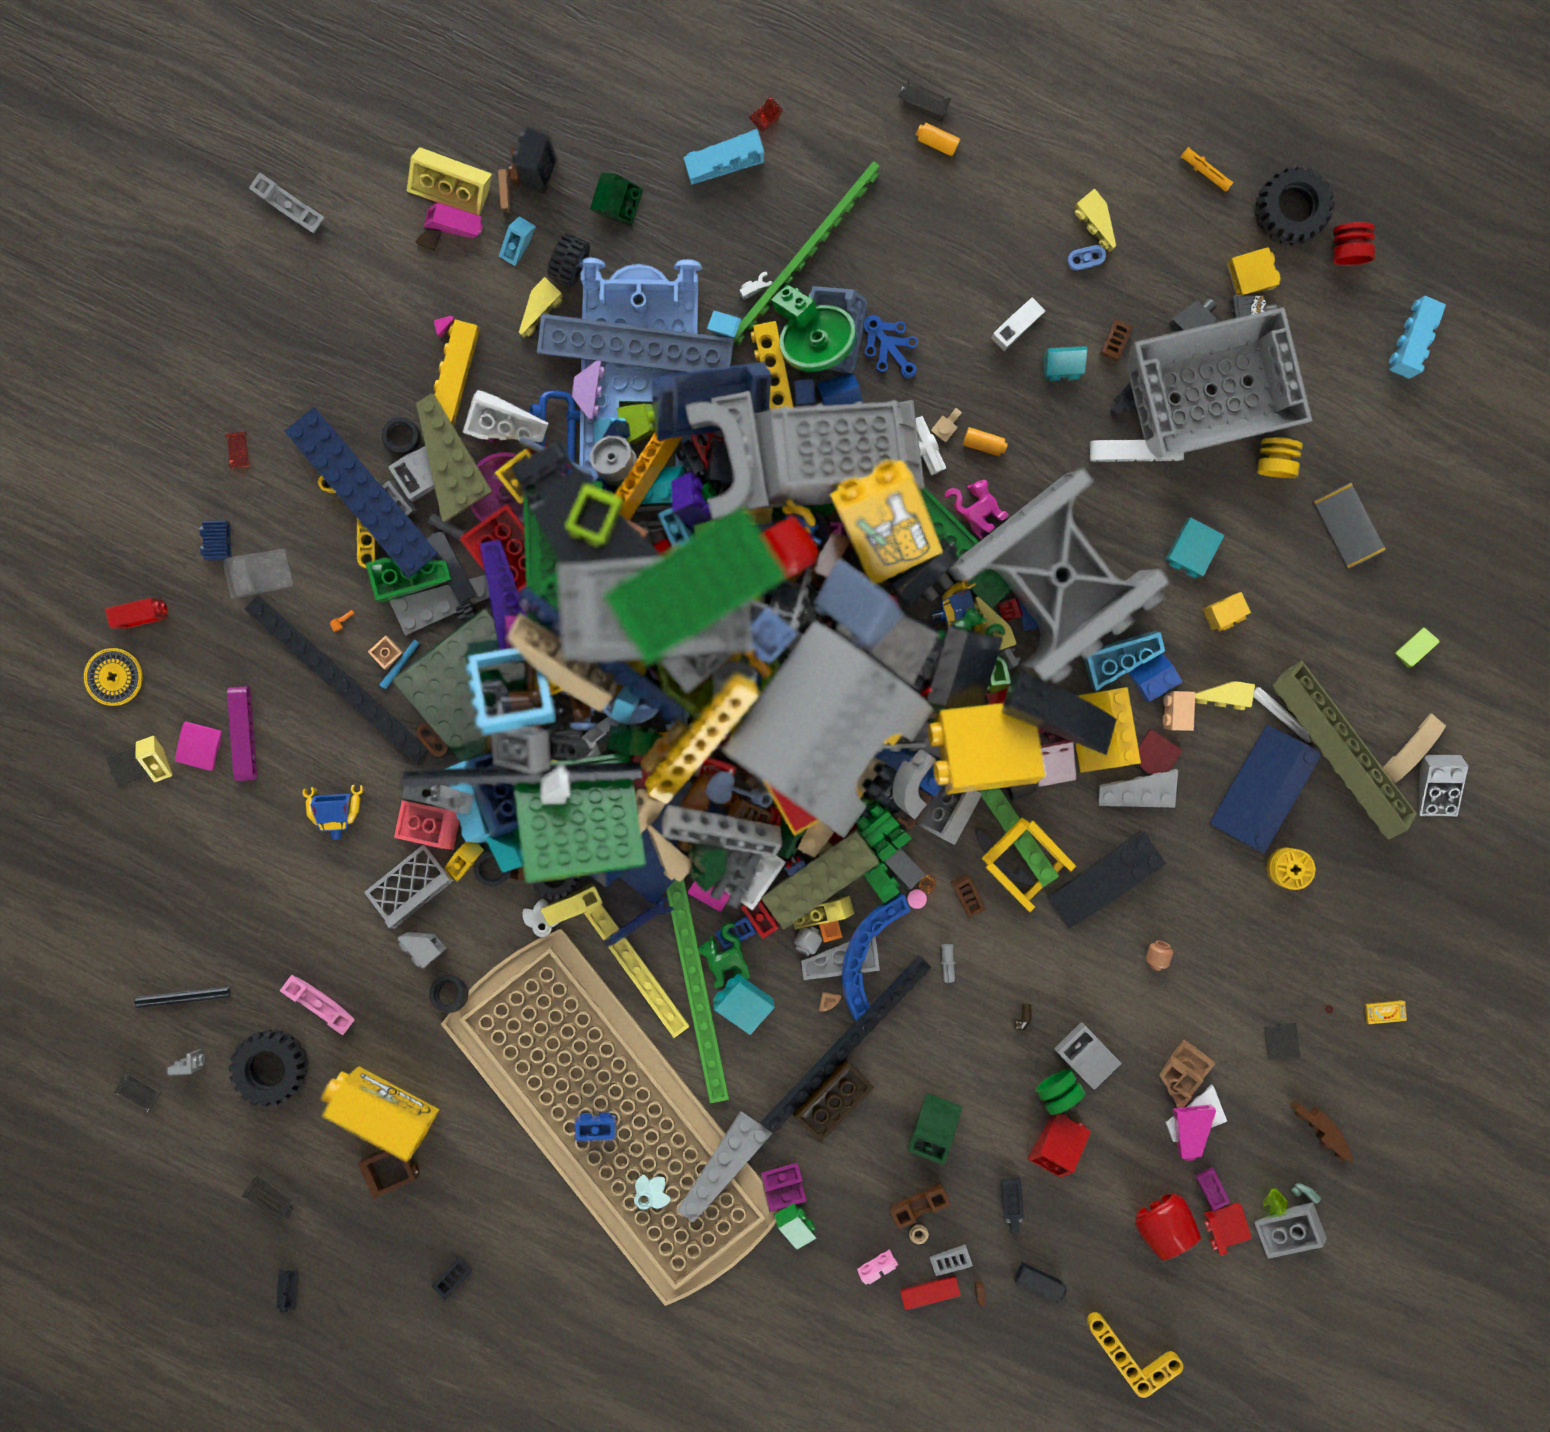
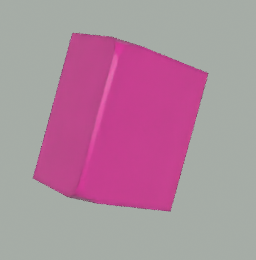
[434,316,455,338]

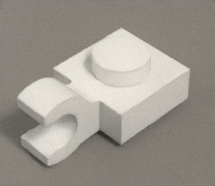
[740,272,772,301]

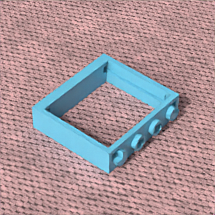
[467,648,554,735]

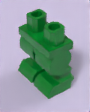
[855,802,912,862]

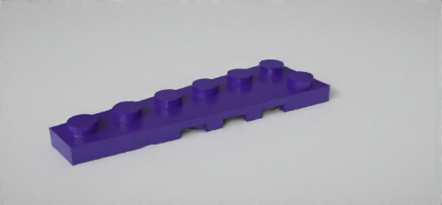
[479,540,528,651]

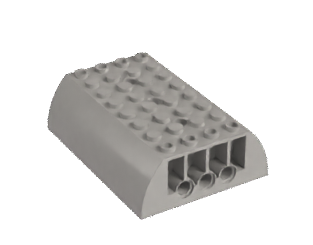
[1127,307,1312,458]

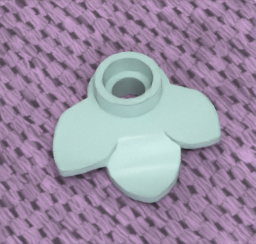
[634,1175,671,1209]

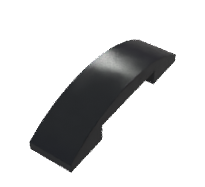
[975,828,1035,886]

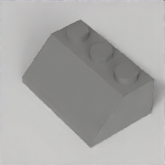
[916,784,982,845]

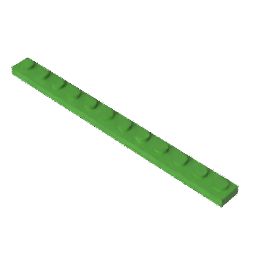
[733,161,879,347]
[919,688,1059,887]
[666,878,729,1104]

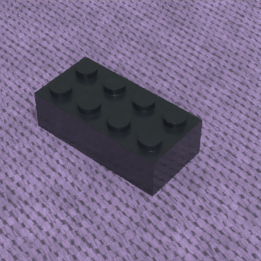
[512,126,557,194]

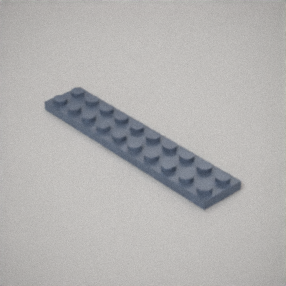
[537,314,734,373]

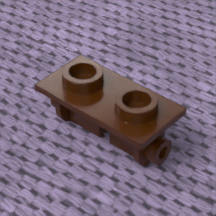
[569,693,592,722]

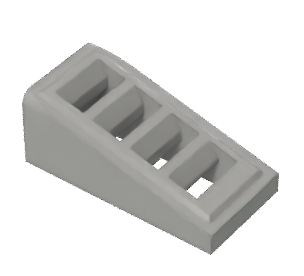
[930,1245,973,1276]

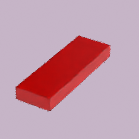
[900,1276,961,1310]

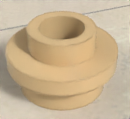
[909,1224,928,1244]

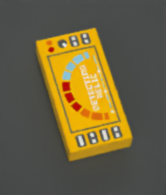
[1365,1001,1407,1024]

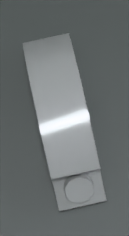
[893,748,936,819]

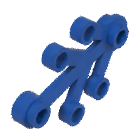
[863,315,918,379]

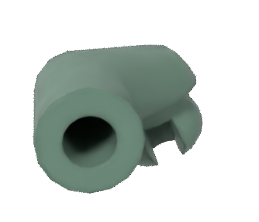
[1292,1183,1321,1204]

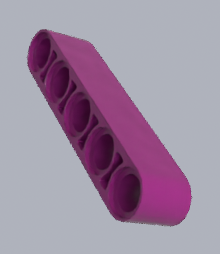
[227,686,257,781]

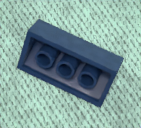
[464,753,519,838]

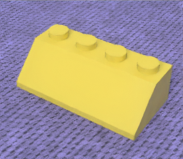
[407,147,492,216]

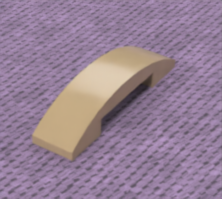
[1383,713,1446,783]

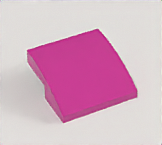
[175,722,222,771]

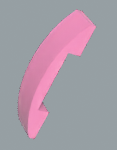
[280,975,355,1035]

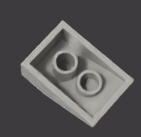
[491,727,550,774]
[1254,1202,1327,1259]

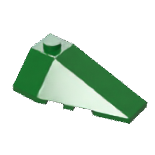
[366,558,451,603]

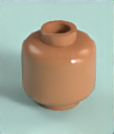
[1146,941,1173,971]

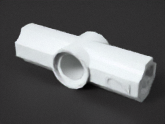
[916,416,946,476]

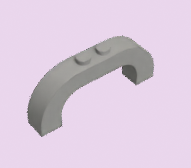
[686,402,754,522]

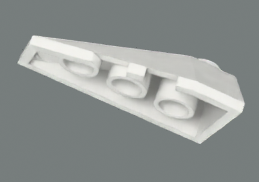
[463,390,548,442]

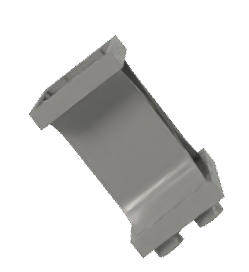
[947,469,1169,683]

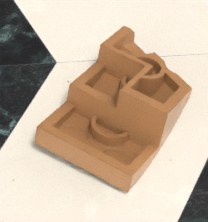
[1160,1039,1215,1108]

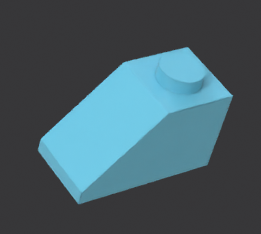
[499,216,536,266]

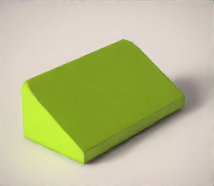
[1395,628,1440,667]

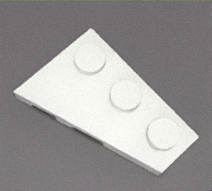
[1166,1084,1227,1142]

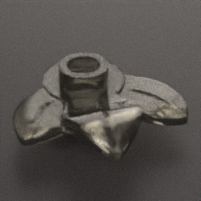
[801,592,834,627]

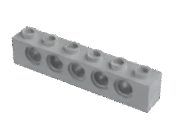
[662,806,781,857]

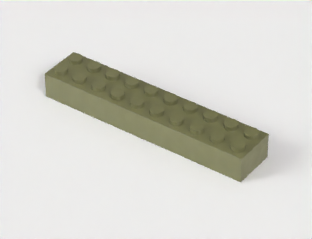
[1273,661,1417,840]

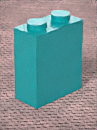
[1165,517,1225,579]
[713,973,775,1035]

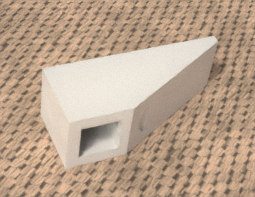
[991,298,1045,351]
[541,766,570,804]

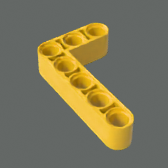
[318,476,379,569]
[1087,1312,1183,1398]

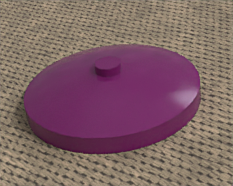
[470,452,525,525]

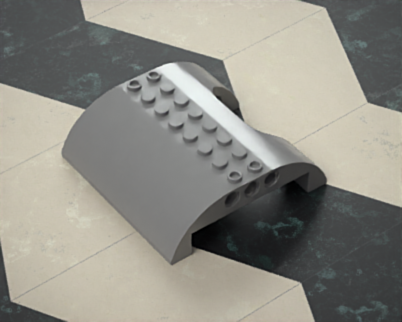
[722,622,934,838]

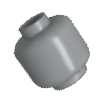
[794,926,822,956]

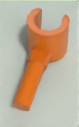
[330,610,355,632]

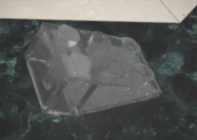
[223,549,293,599]

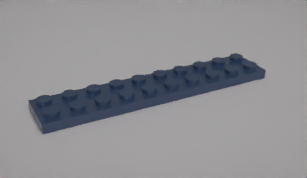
[284,407,439,578]
[517,587,685,722]

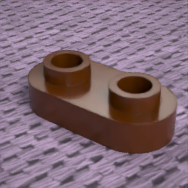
[416,723,449,757]

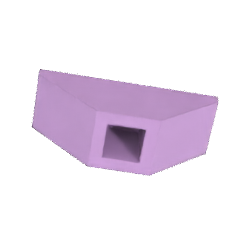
[572,361,605,421]

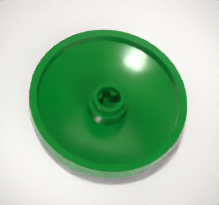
[780,305,857,372]

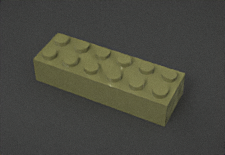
[761,828,879,929]

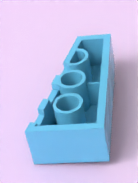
[1389,296,1446,379]

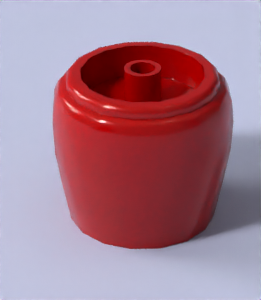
[760,515,819,582]
[1135,1193,1201,1261]

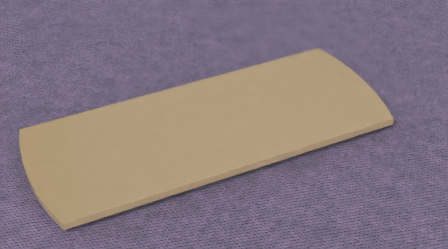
[441,928,785,1306]

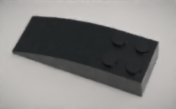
[1001,671,1117,755]
[1047,831,1167,928]

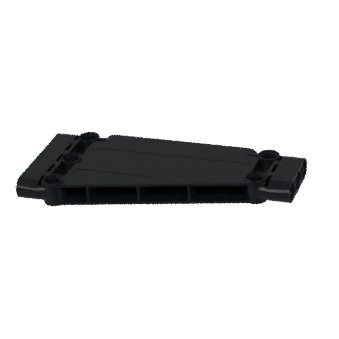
[511,442,661,564]

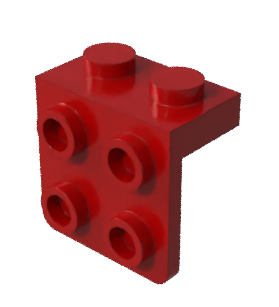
[1204,1202,1251,1256]

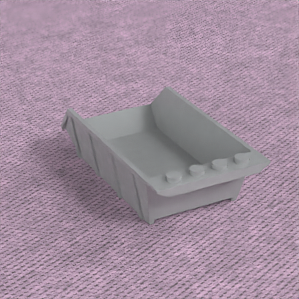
[745,400,925,510]
[558,557,752,662]

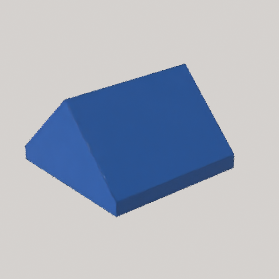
[816,373,863,406]

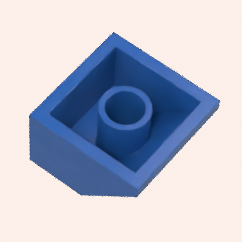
[1128,653,1183,702]

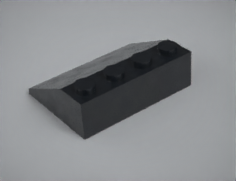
[925,623,1003,709]

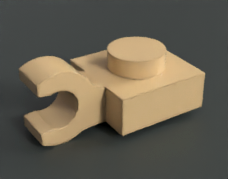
[931,408,962,443]

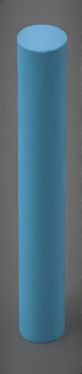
[380,639,421,689]

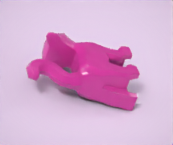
[944,480,1009,539]

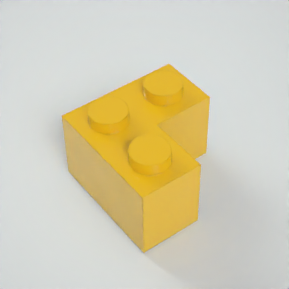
[494,449,531,504]
[1202,592,1251,631]

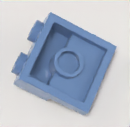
[750,607,796,663]

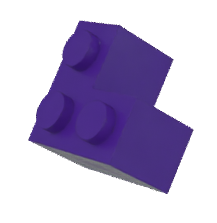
[671,472,713,531]

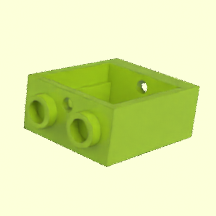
[565,484,624,547]

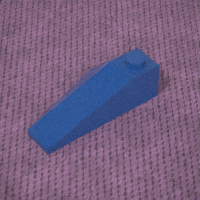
[874,748,943,796]

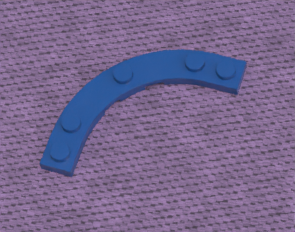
[842,893,910,1021]

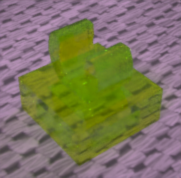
[1262,1187,1288,1216]

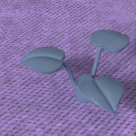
[706,771,773,817]

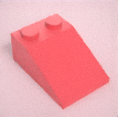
[394,800,460,850]

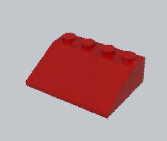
[460,504,527,593]

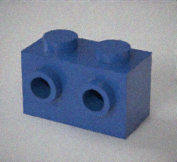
[575,1112,617,1141]

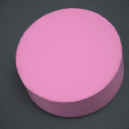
[907,889,927,909]

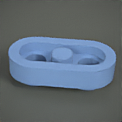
[1067,245,1106,271]

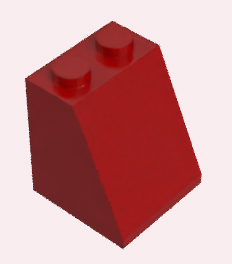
[1027,1113,1091,1178]

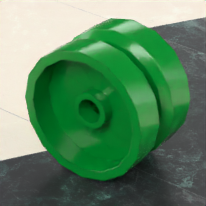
[1035,1069,1086,1115]

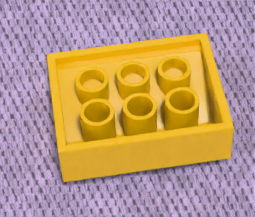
[1075,687,1141,772]

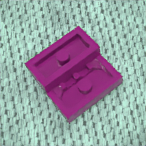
[761,1163,807,1213]

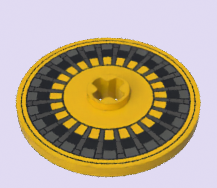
[84,648,143,706]

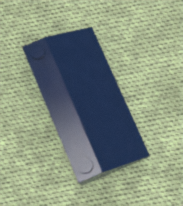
[651,362,771,440]
[1209,725,1322,854]
[620,780,727,904]

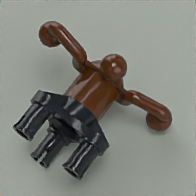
[476,660,543,729]

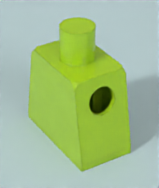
[616,404,656,444]

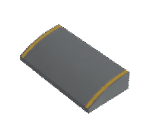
[1313,482,1386,569]

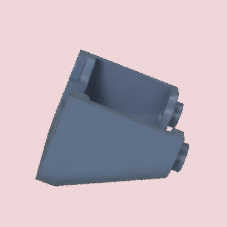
[809,286,867,373]
[814,559,903,650]

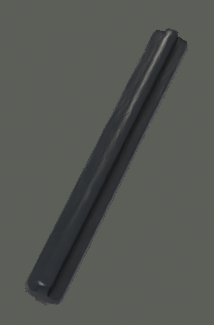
[134,987,231,1008]

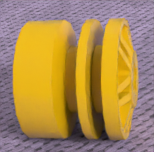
[1257,437,1303,478]
[1266,847,1315,890]

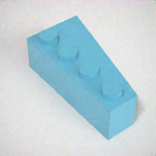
[683,129,764,185]
[1083,631,1165,691]
[446,761,489,843]

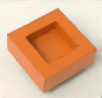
[819,921,842,942]

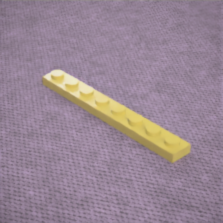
[584,904,690,1038]

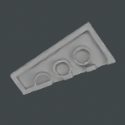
[1098,769,1178,808]

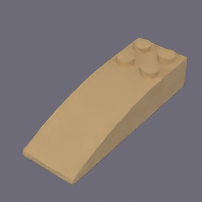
[507,613,617,712]

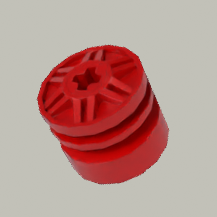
[1333,222,1375,265]

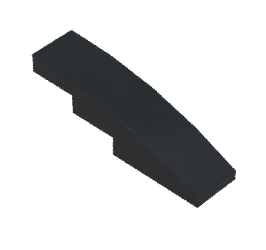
[426,529,477,604]

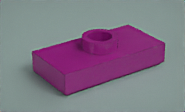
[1195,1167,1230,1211]

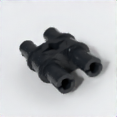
[862,763,901,813]

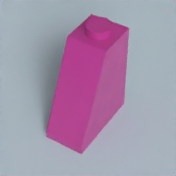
[424,203,483,238]
[1173,1104,1216,1161]

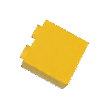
[1227,247,1280,296]

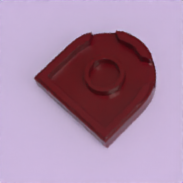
[1138,729,1183,774]

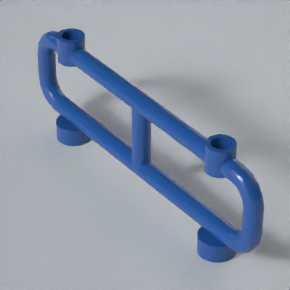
[529,390,580,475]

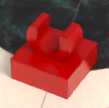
[998,598,1024,622]

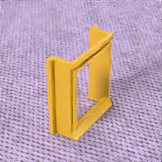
[982,818,1076,912]

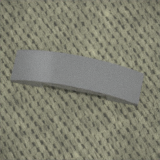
[249,172,324,234]

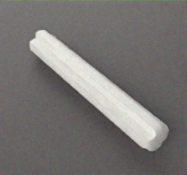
[1253,688,1312,743]

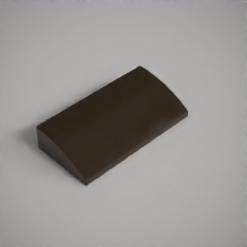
[793,1059,874,1142]

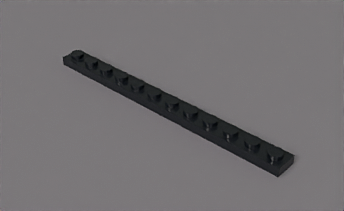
[245,595,428,763]
[402,762,642,788]
[760,955,931,1133]

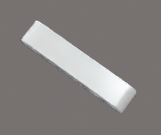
[1090,440,1184,462]

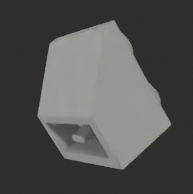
[398,932,447,968]

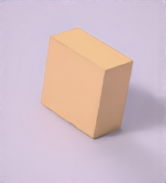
[368,636,403,670]

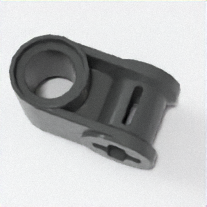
[550,735,588,760]

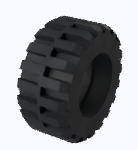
[1255,166,1334,246]
[229,1029,309,1107]

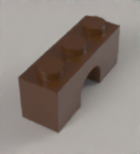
[889,1182,951,1230]

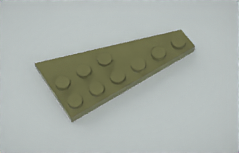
[416,393,493,523]

